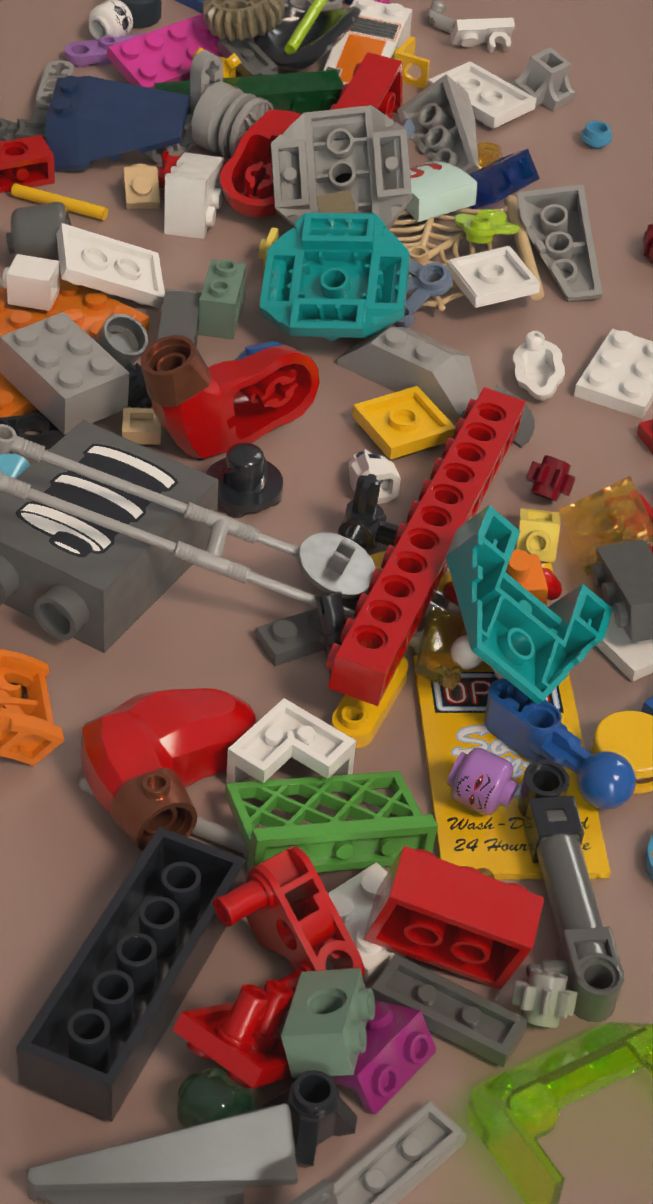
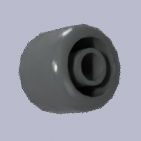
[6,202,72,268]

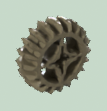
[202,0,285,41]

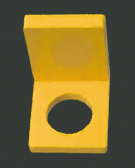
[392,36,430,89]

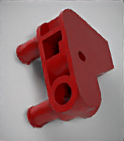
[213,846,365,1010]

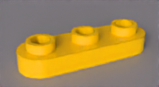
[331,656,409,748]

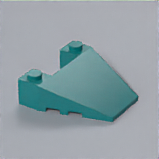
[446,505,613,705]

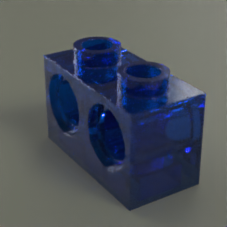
[469,148,540,209]

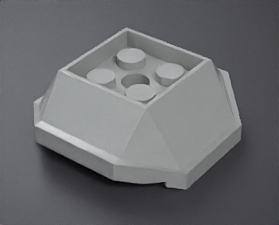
[271,105,412,230]

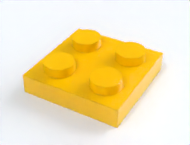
[352,386,456,460]

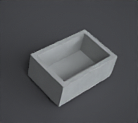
[0,312,129,435]

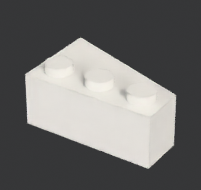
[164,152,224,239]

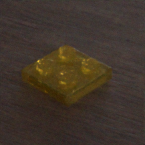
[558,476,653,576]

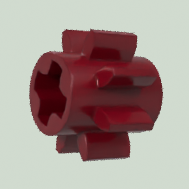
[526,455,576,502]

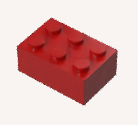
[363,846,544,990]

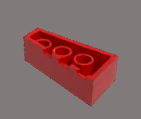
[330,52,403,120]

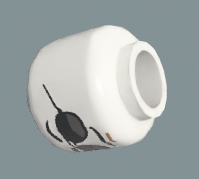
[89,0,133,39]

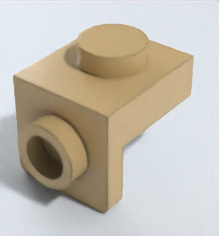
[122,163,160,209]

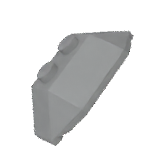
[337,327,478,422]

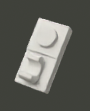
[450,18,515,53]

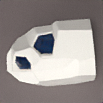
[348,449,401,504]

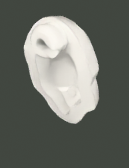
[513,331,565,401]

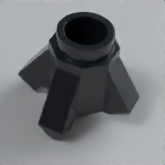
[262,1070,358,1168]

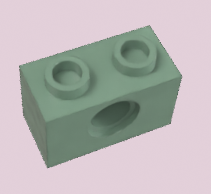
[281,968,375,1078]

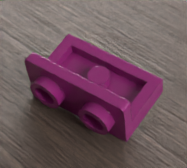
[330,1000,436,1114]

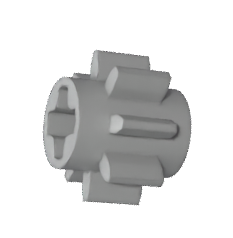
[512,969,578,1028]

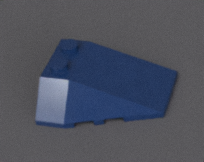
[45,76,190,172]

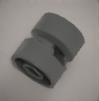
[92,314,148,367]

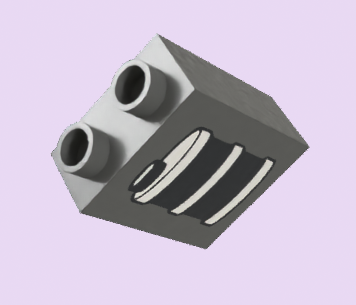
[0,420,218,653]

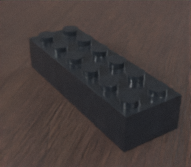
[16,827,247,1122]

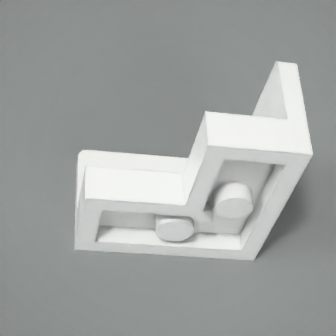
[226,698,356,783]

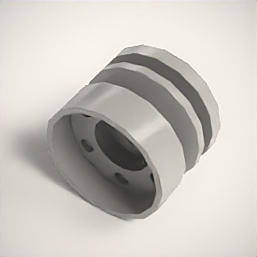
[191,82,274,159]

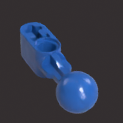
[484,678,636,810]

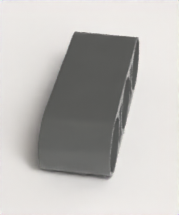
[158,289,202,347]

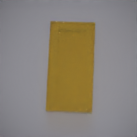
[414,605,467,690]

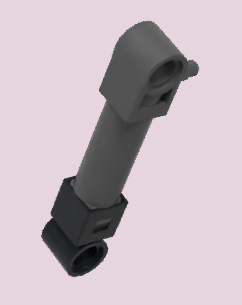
[518,760,624,1022]

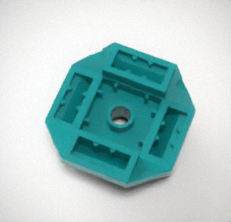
[259,213,410,341]

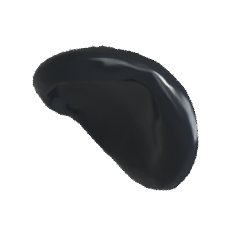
[254,6,361,70]

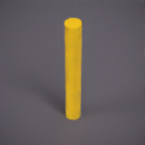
[11,183,108,221]

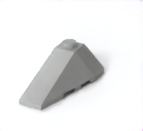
[397,74,479,175]
[517,184,603,302]

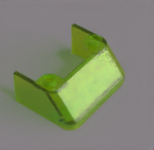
[467,1021,653,1204]

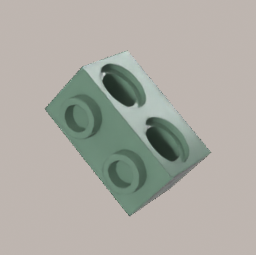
[198,259,246,340]

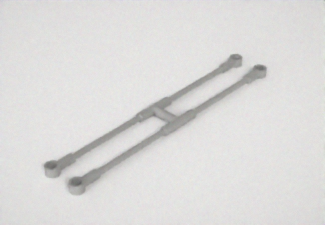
[0,424,448,655]

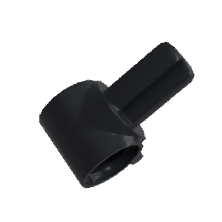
[338,474,399,550]

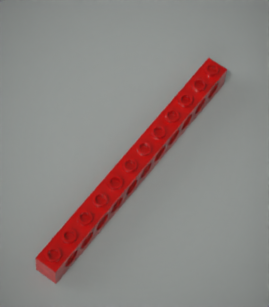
[326,387,526,706]

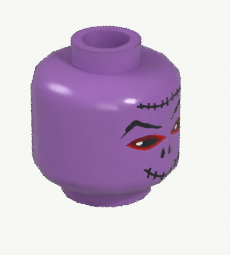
[447,748,519,816]

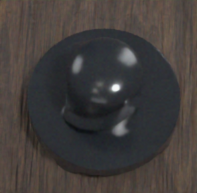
[206,443,283,518]

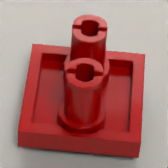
[173,979,295,1088]

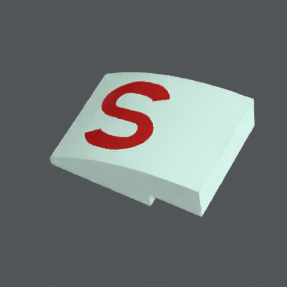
[401,161,477,222]

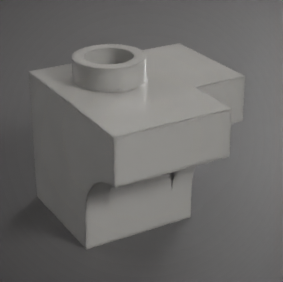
[513,47,576,111]

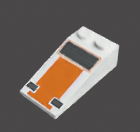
[323,0,412,85]

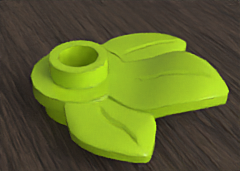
[454,209,520,244]

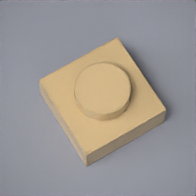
[122,408,161,445]

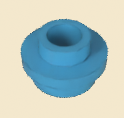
[581,121,613,149]

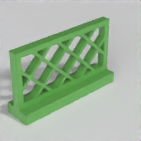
[225,771,438,872]

